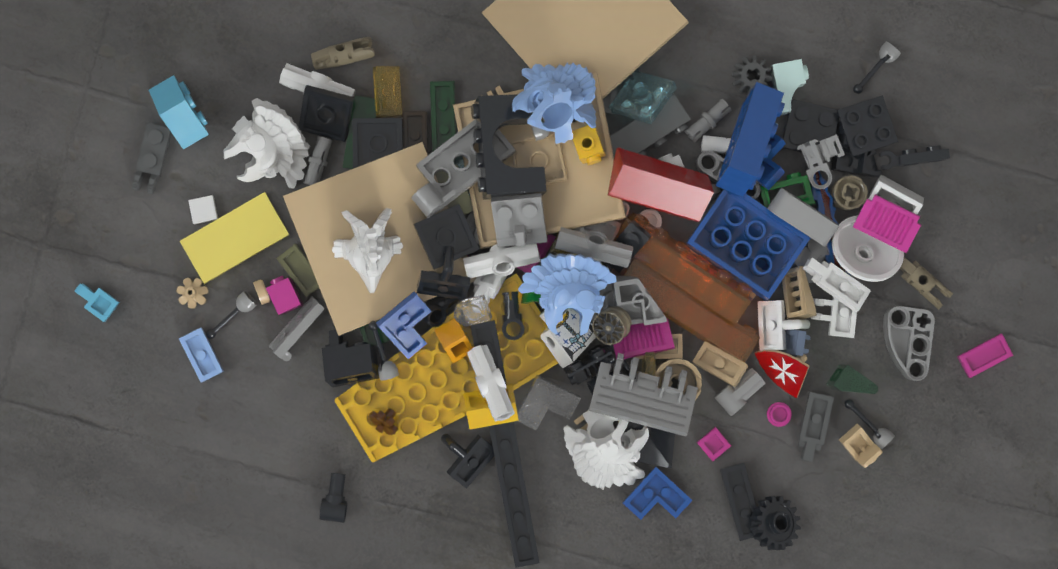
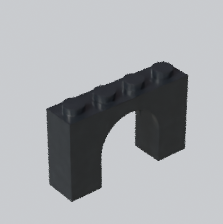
[471,94,547,200]

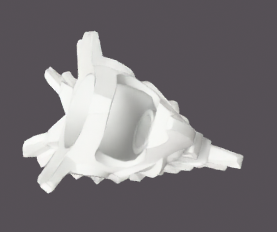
[223,98,310,188]
[332,208,403,293]
[563,410,649,490]

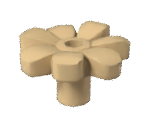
[177,278,209,309]

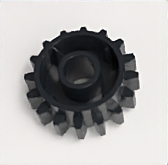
[750,496,801,550]

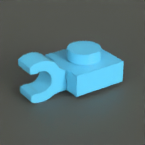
[74,283,120,322]

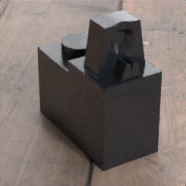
[322,329,379,387]

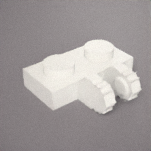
[811,296,857,338]

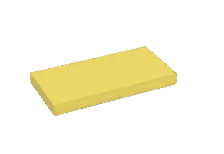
[180,192,290,284]

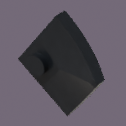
[625,422,675,468]

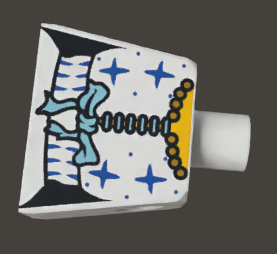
[539,308,599,368]

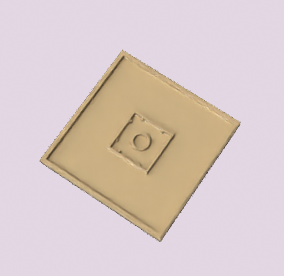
[482,0,689,98]
[453,72,626,249]
[283,142,476,336]

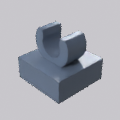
[780,330,811,356]

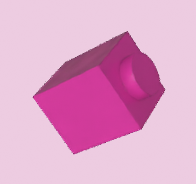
[266,276,303,315]

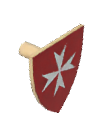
[755,350,809,398]

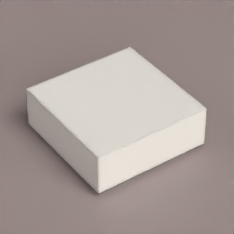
[188,195,218,225]

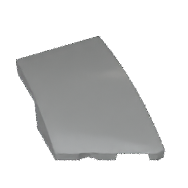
[591,276,667,327]

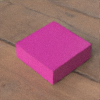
[696,427,731,462]

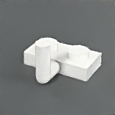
[758,300,810,350]

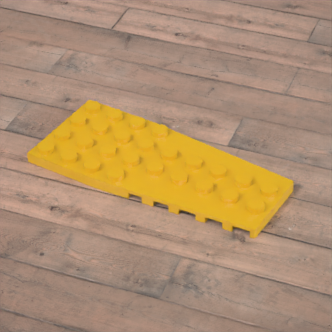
[335,273,558,462]

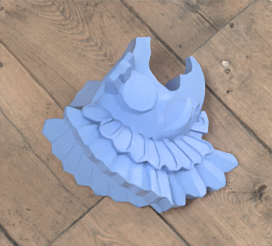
[512,62,597,144]
[518,253,617,336]

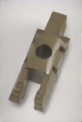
[311,37,375,70]
[899,257,953,310]

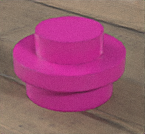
[767,402,792,427]

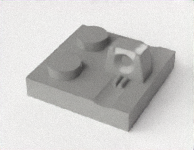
[491,193,547,247]

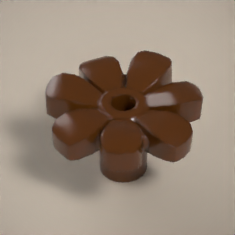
[369,409,398,435]

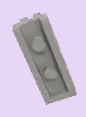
[269,296,325,361]

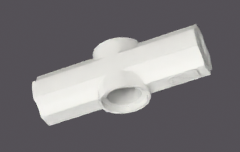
[279,63,356,97]
[463,243,541,278]
[467,345,515,422]

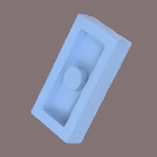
[179,328,224,383]

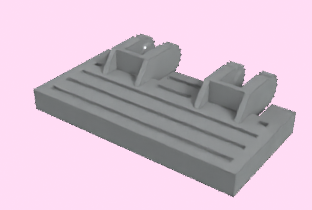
[589,353,698,436]

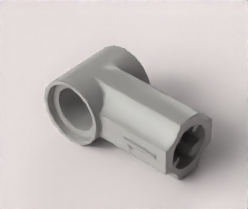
[714,368,766,416]

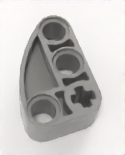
[883,306,935,381]

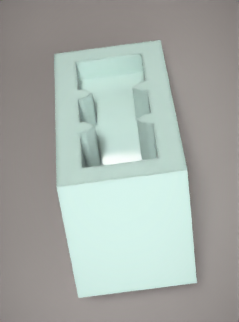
[770,59,809,115]

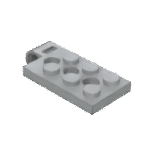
[412,119,516,218]

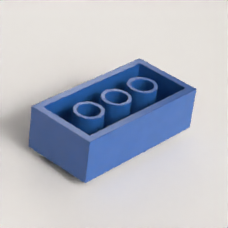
[715,82,785,196]

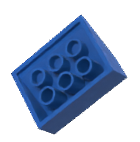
[684,189,810,301]

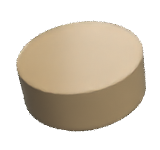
[253,279,270,305]

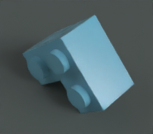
[149,75,209,149]

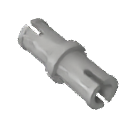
[685,99,732,142]
[303,136,333,185]

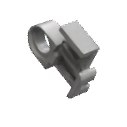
[797,134,845,189]

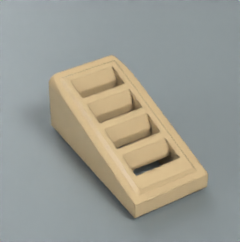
[782,266,817,320]

